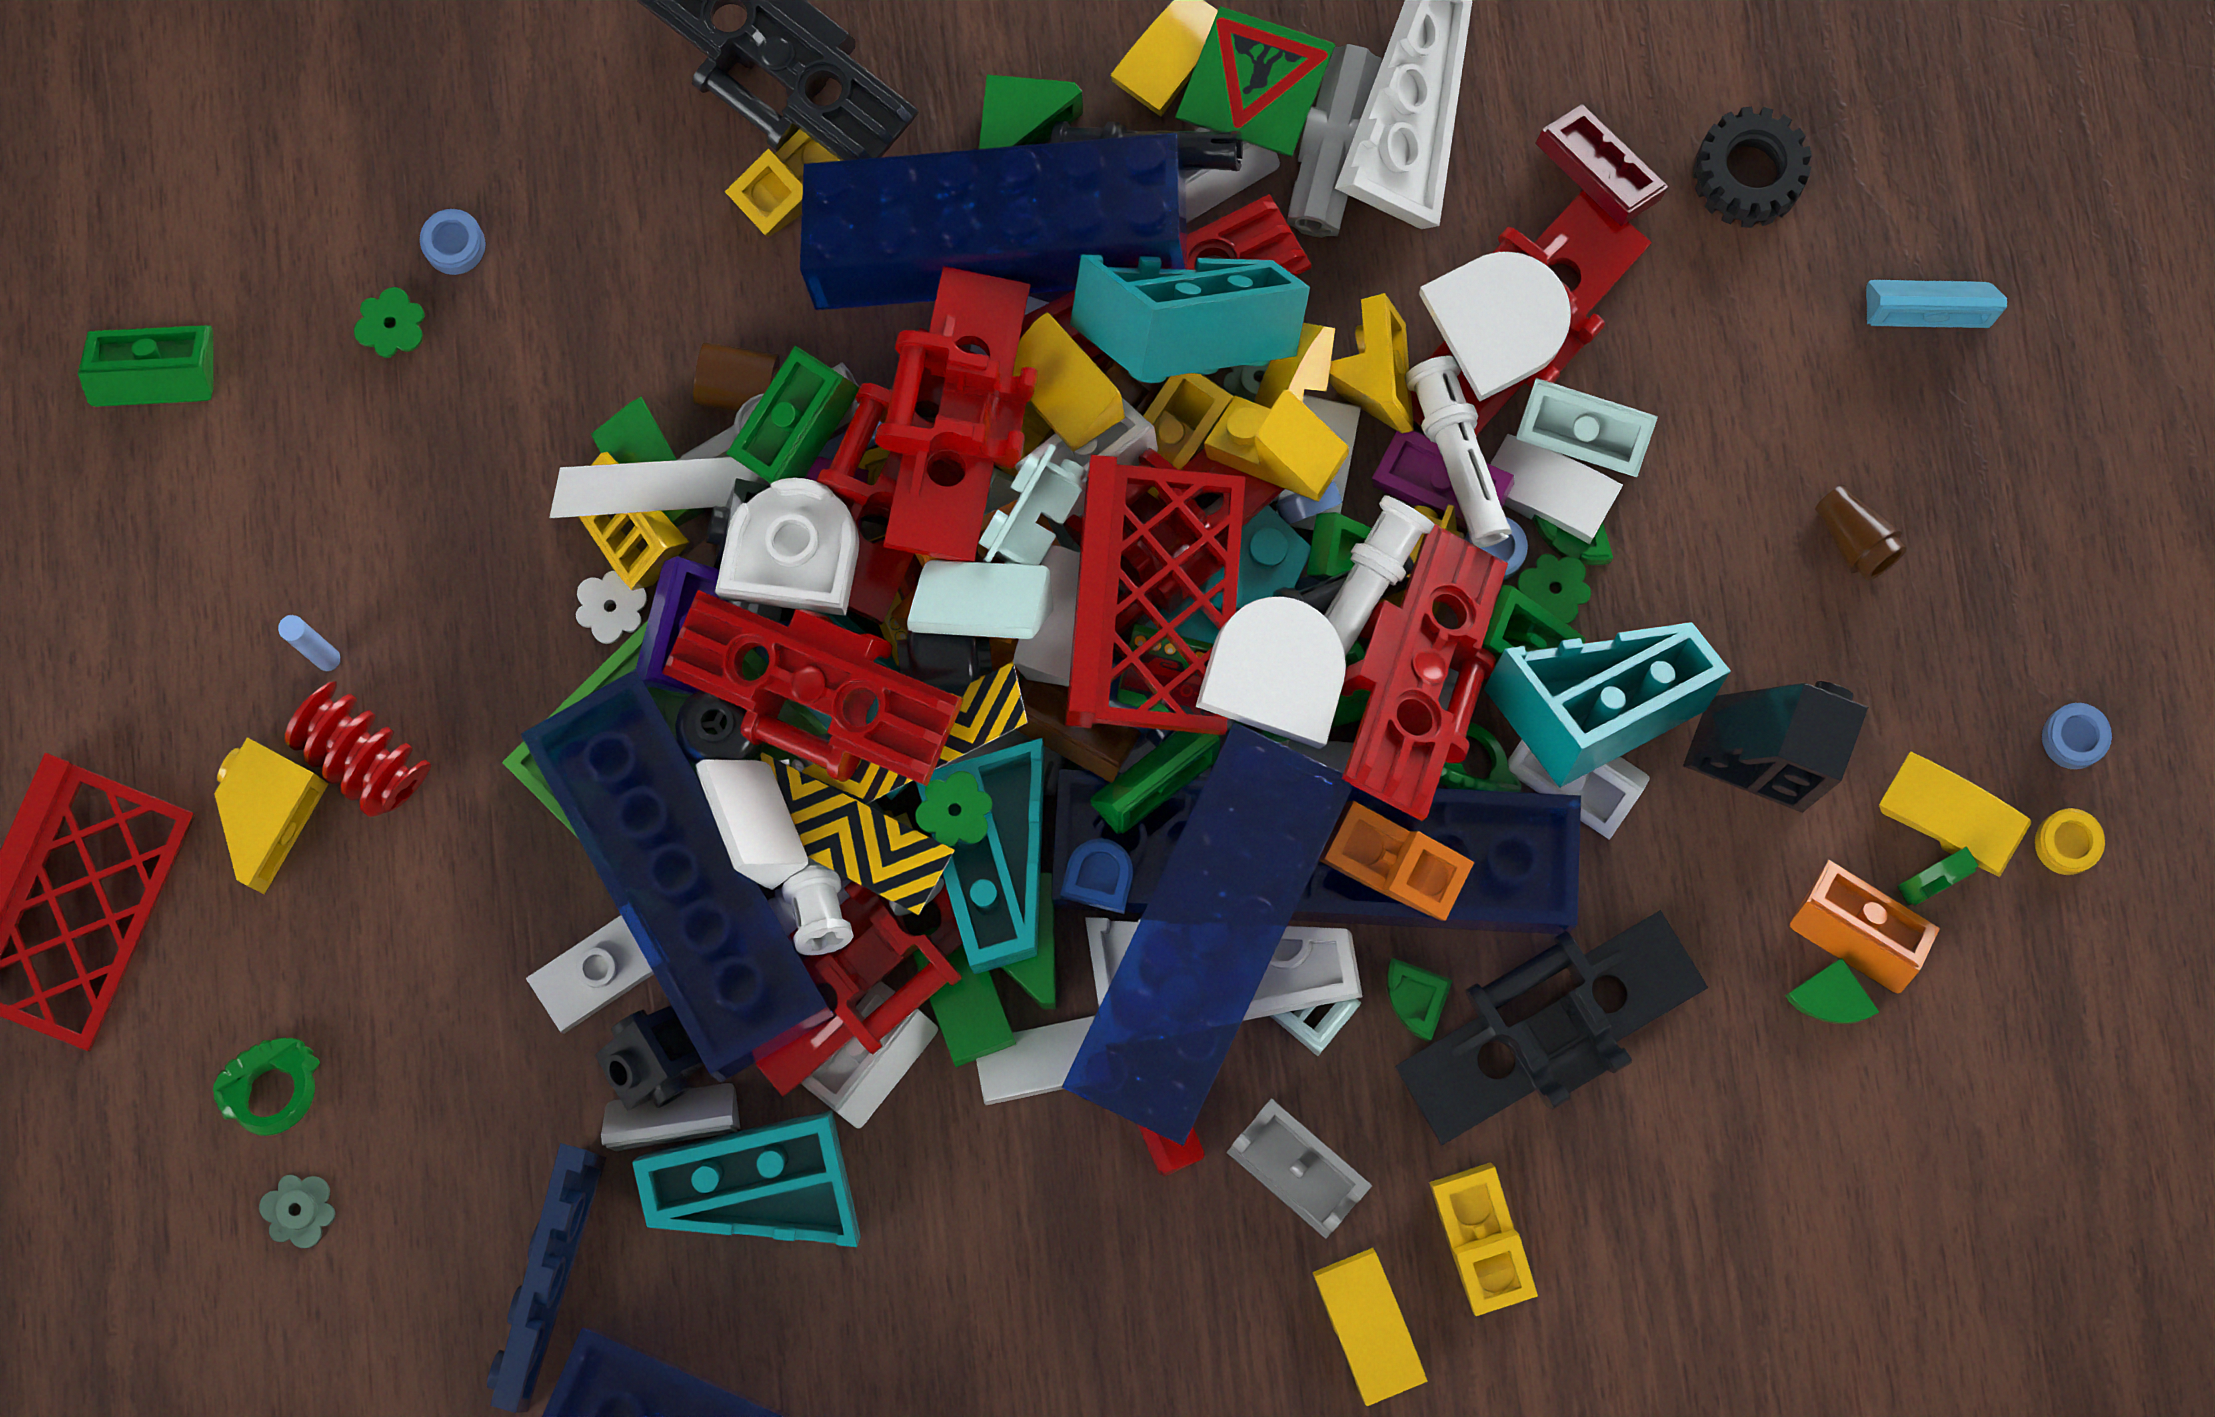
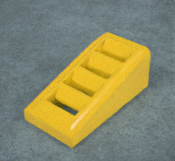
[579,452,689,591]

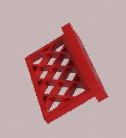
[1065,454,1246,735]
[0,752,196,1052]

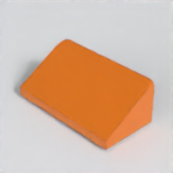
[1790,860,1940,994]

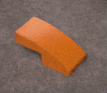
[1318,801,1474,921]

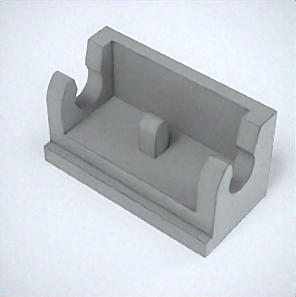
[1227,1098,1372,1239]

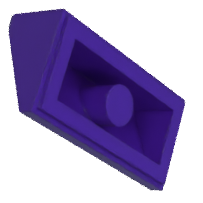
[633,556,730,695]

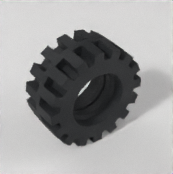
[1693,106,1812,228]

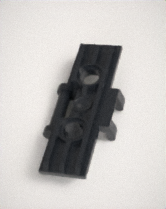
[637,0,919,178]
[1395,910,1708,1146]

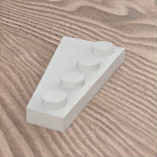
[1335,0,1472,229]
[1085,917,1363,1047]

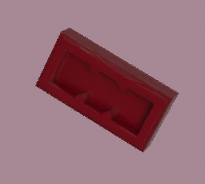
[1535,104,1668,226]

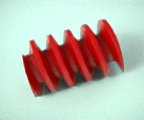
[285,681,432,817]

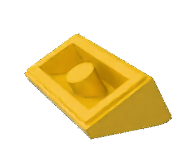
[1012,312,1125,452]

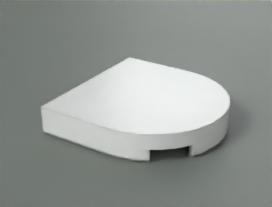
[1419,252,1571,402]
[715,478,859,616]
[1196,597,1346,749]

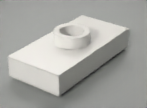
[526,906,672,1034]

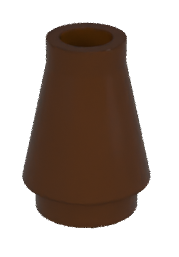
[1815,485,1907,581]

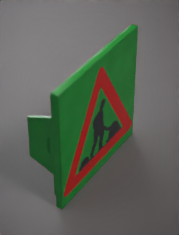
[1175,6,1336,158]

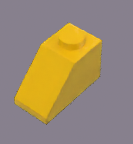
[214,737,329,894]

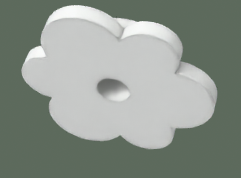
[576,571,647,644]

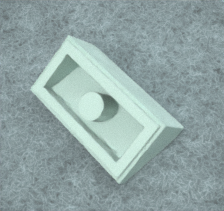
[1516,378,1658,477]
[907,560,1054,639]

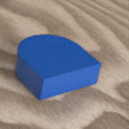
[1060,839,1133,914]

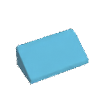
[1866,280,2007,328]

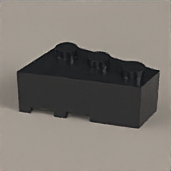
[1683,681,1869,813]

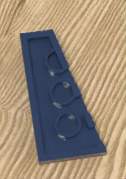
[487,1143,607,1413]

